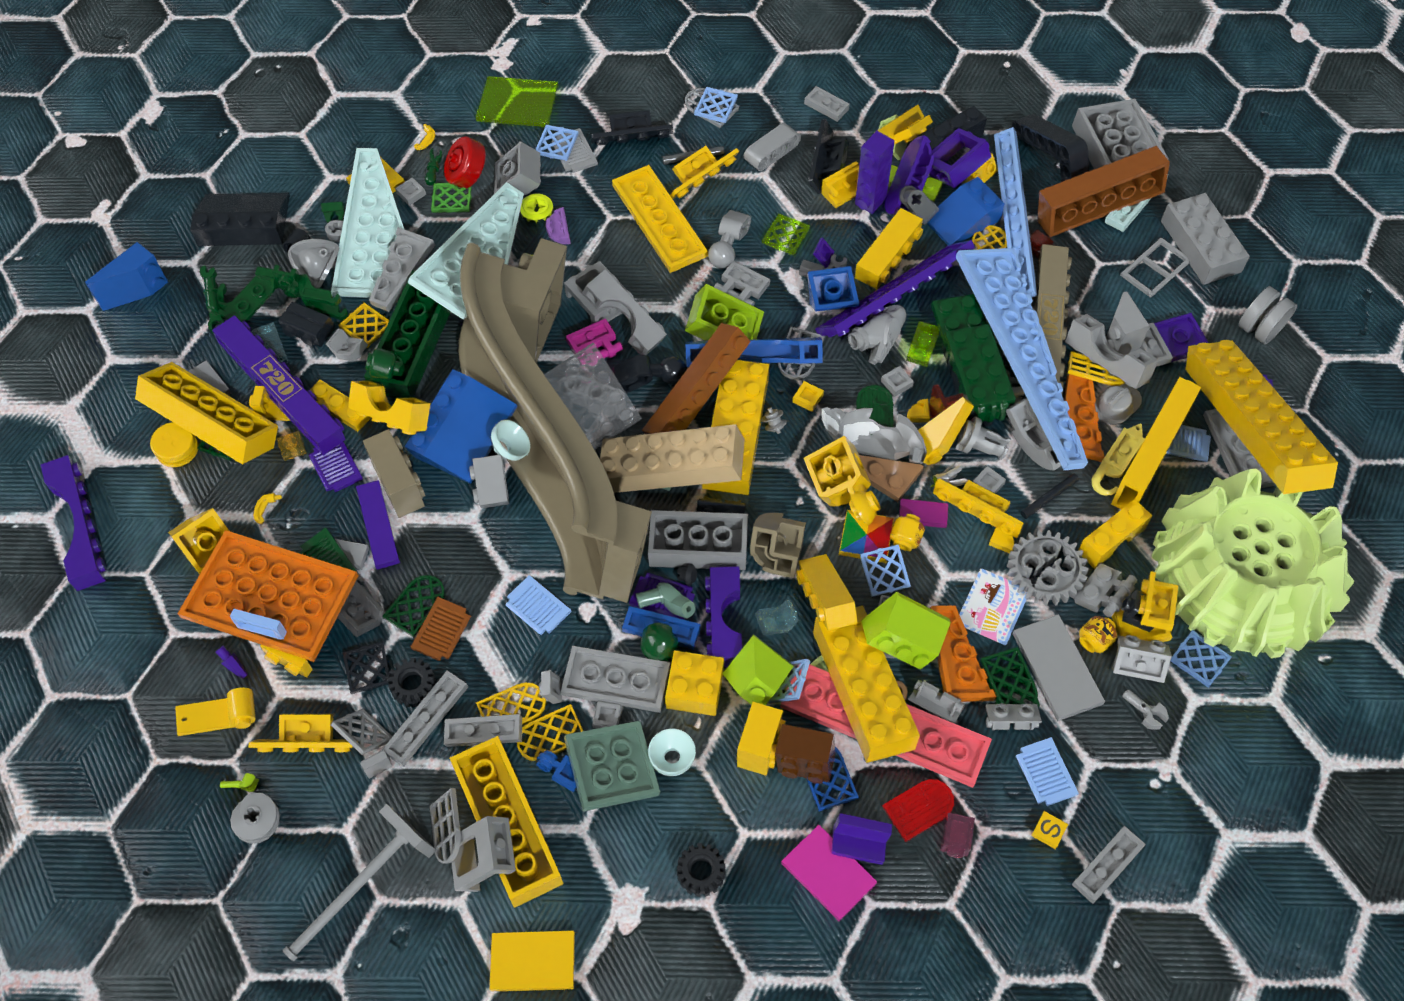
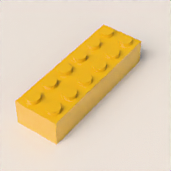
[702,360,769,495]
[135,362,278,465]
[813,606,920,763]
[450,736,564,908]

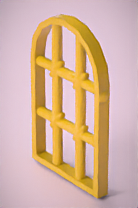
[1068,351,1125,386]

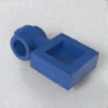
[536,750,577,792]

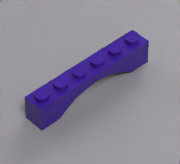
[40,455,107,591]

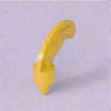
[414,124,436,150]
[253,493,282,524]

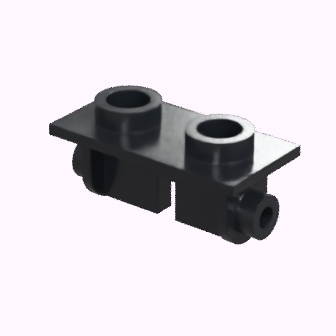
[697,497,746,514]

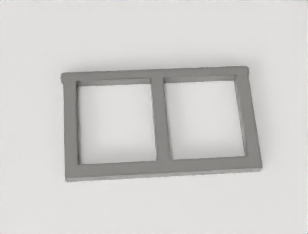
[1120,238,1190,298]

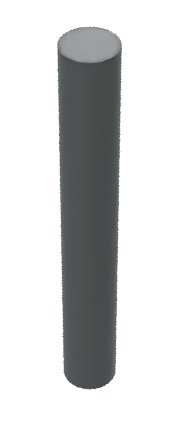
[662,146,724,165]

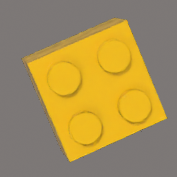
[665,650,724,716]
[737,702,786,776]

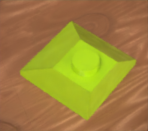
[722,634,794,705]

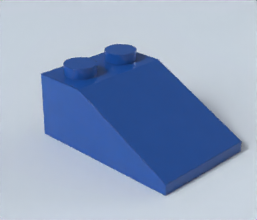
[927,177,1005,245]
[85,242,168,311]

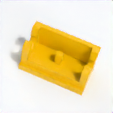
[822,161,859,208]

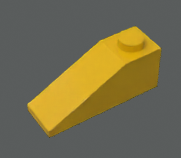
[918,397,974,465]

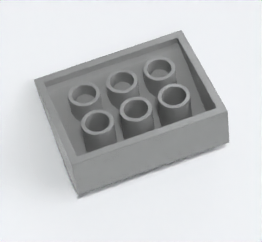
[1072,99,1168,169]

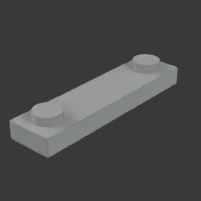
[382,671,468,767]

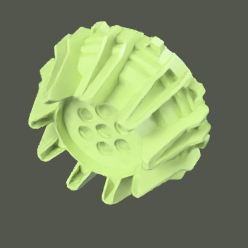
[1151,468,1354,658]

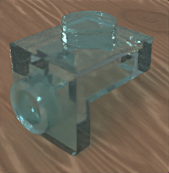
[755,600,799,636]

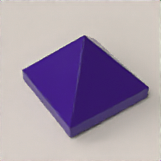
[813,237,835,268]

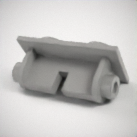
[908,680,965,724]
[986,704,1042,730]

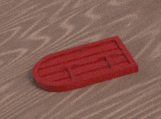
[882,779,954,842]

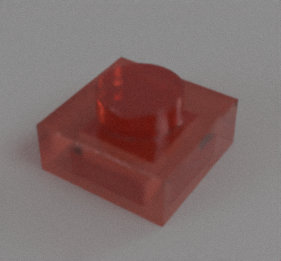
[1030,230,1054,258]

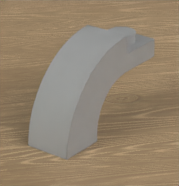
[1006,399,1061,470]

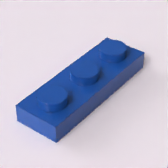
[622,606,701,650]

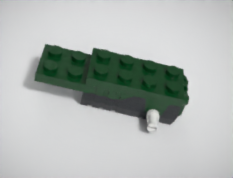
[931,294,1024,426]

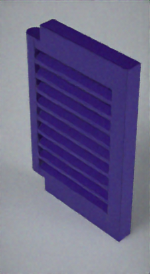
[309,442,363,492]
[629,572,695,620]

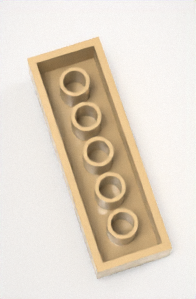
[600,424,745,493]

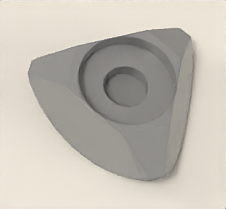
[288,239,339,288]

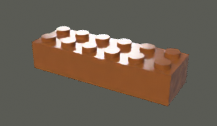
[1037,146,1170,238]

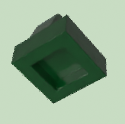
[321,202,346,223]

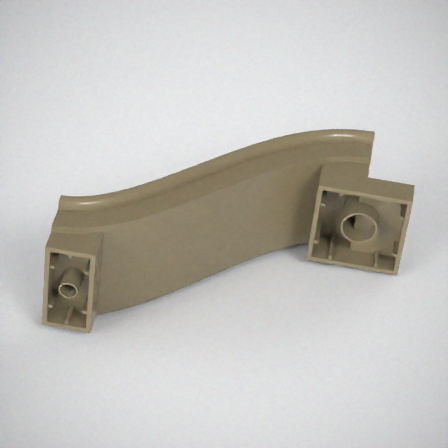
[459,238,652,603]

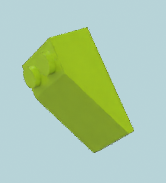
[685,284,764,341]

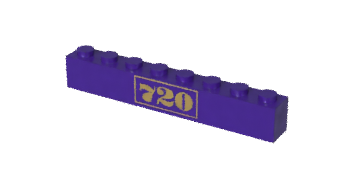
[212,315,345,455]

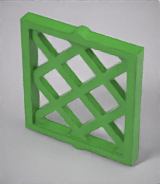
[431,183,472,213]

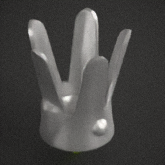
[931,462,968,487]

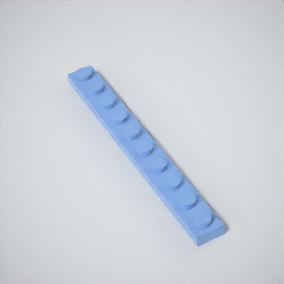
[994,127,1037,297]

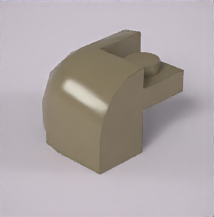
[750,512,806,578]

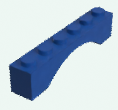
[685,337,823,367]

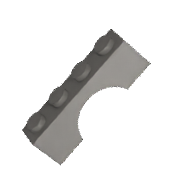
[582,270,667,355]
[1065,314,1159,389]

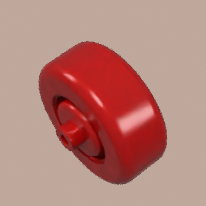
[444,136,486,188]

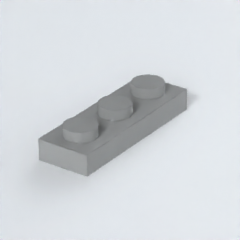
[444,714,522,747]
[1072,826,1146,904]

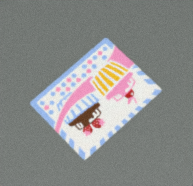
[959,569,1027,645]

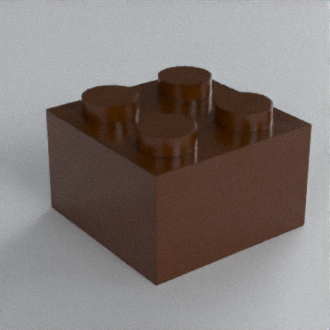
[775,724,836,784]

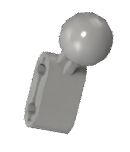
[708,210,751,269]

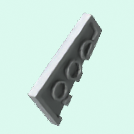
[369,227,435,312]

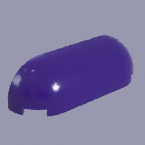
[885,135,934,216]

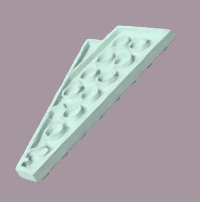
[331,148,404,298]
[408,182,524,320]

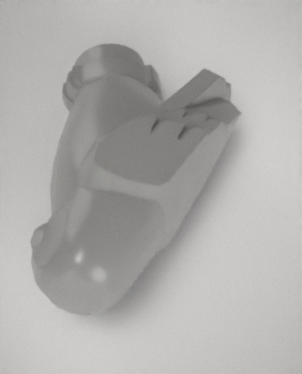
[848,305,907,365]

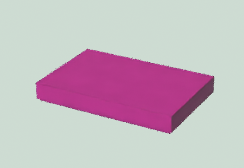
[781,825,877,922]

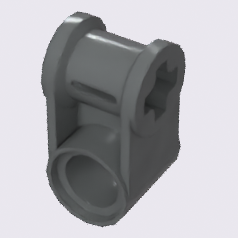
[899,185,939,226]

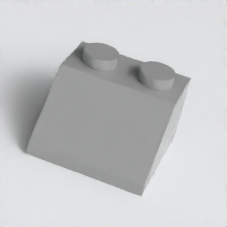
[494,141,541,195]
[1106,292,1149,355]

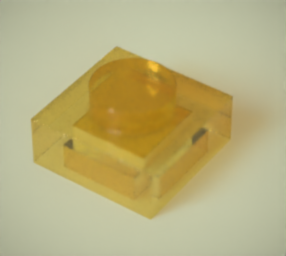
[276,431,307,461]

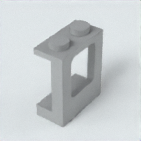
[564,261,626,324]
[449,816,516,892]

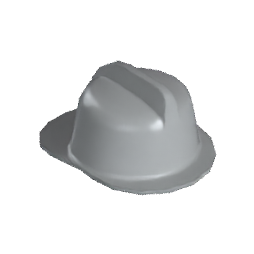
[1095,383,1142,425]

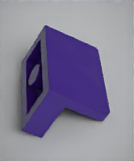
[831,813,892,865]

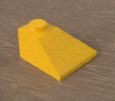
[168,508,229,575]

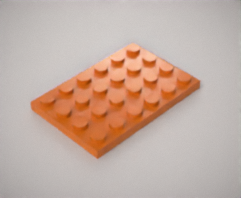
[177,530,358,662]

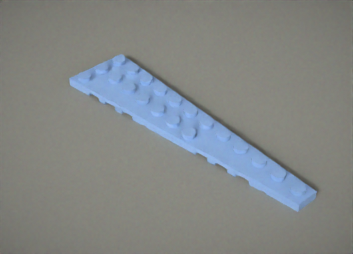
[956,248,1088,470]

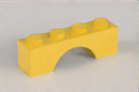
[348,381,430,435]

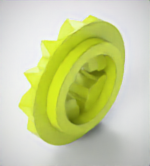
[520,194,553,223]

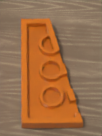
[1064,374,1104,462]
[930,606,996,702]

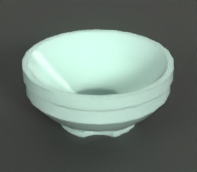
[491,420,530,461]
[648,729,696,776]

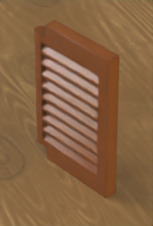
[411,597,471,661]

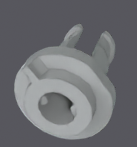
[955,417,1011,460]

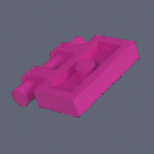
[566,318,623,368]

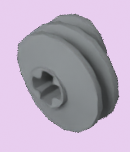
[230,793,280,844]

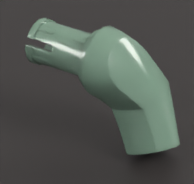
[636,583,695,618]

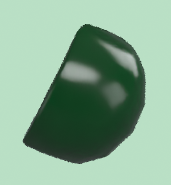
[640,623,679,662]

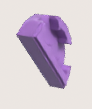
[546,207,570,244]

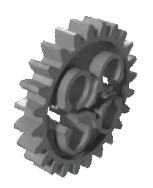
[1007,530,1089,606]

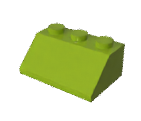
[861,592,951,670]

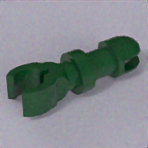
[425,148,442,186]

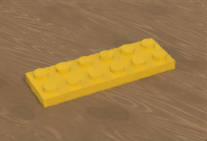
[612,165,708,273]

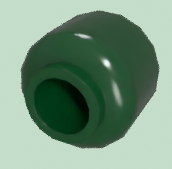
[365,348,401,381]

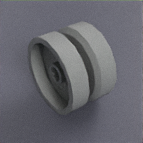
[1238,286,1297,345]

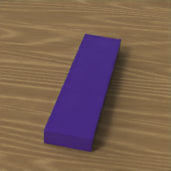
[356,480,400,570]

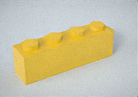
[855,208,923,289]
[796,554,857,630]

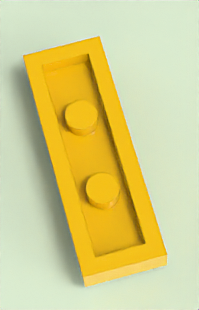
[310,379,371,432]

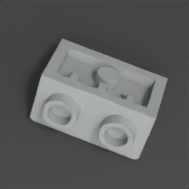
[1112,635,1172,683]

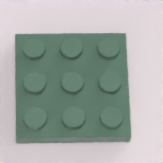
[564,721,660,812]

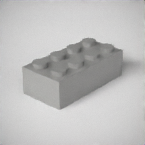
[1161,193,1250,285]
[648,510,748,570]

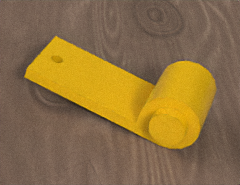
[175,687,256,736]

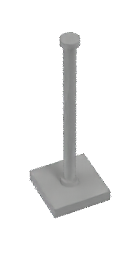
[282,804,435,961]

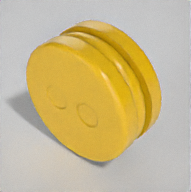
[150,422,199,467]

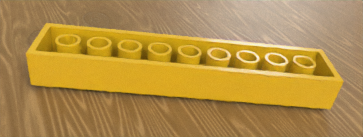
[1185,340,1338,494]

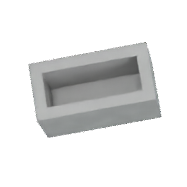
[469,455,509,508]

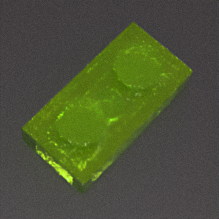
[906,321,940,367]

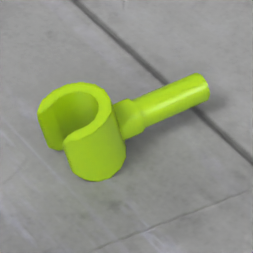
[220,773,259,792]

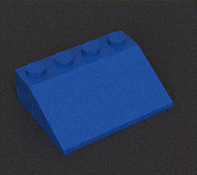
[405,369,517,484]

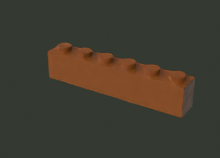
[642,323,751,434]

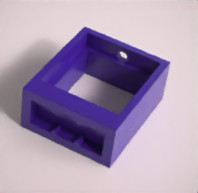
[929,128,992,189]

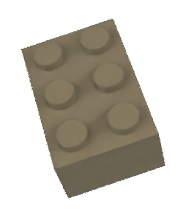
[363,429,425,518]

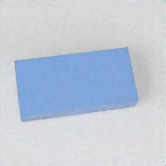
[230,609,287,639]

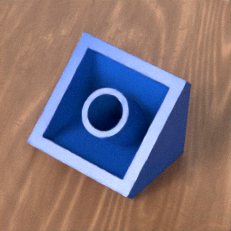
[807,266,859,312]

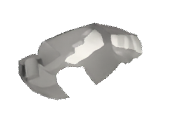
[822,407,927,464]

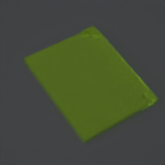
[476,76,558,127]

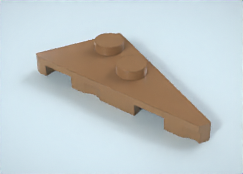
[859,455,924,502]

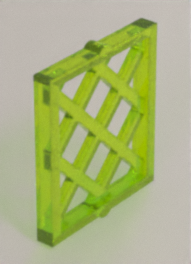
[762,214,810,255]

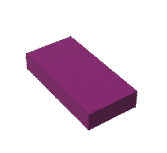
[899,499,948,528]

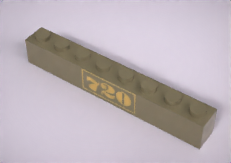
[1034,244,1072,394]

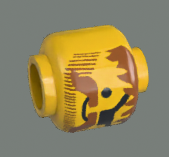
[890,514,925,551]
[1079,616,1117,653]

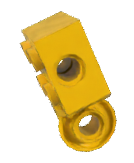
[804,436,881,526]

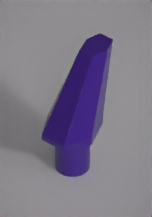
[216,646,248,679]

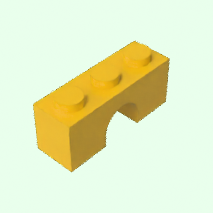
[1079,499,1153,569]

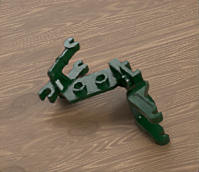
[199,265,348,334]

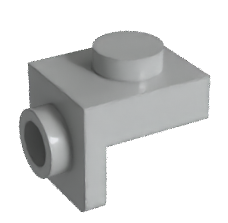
[326,329,368,361]

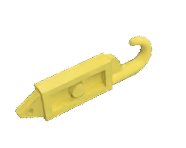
[1091,423,1145,496]

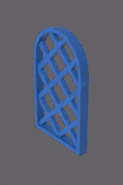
[806,747,858,812]

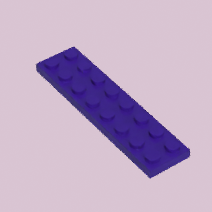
[815,240,975,338]

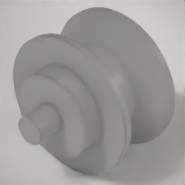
[761,407,787,434]

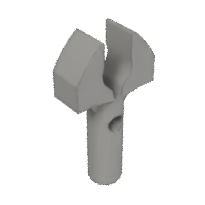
[1123,689,1169,730]

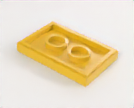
[489,931,575,992]

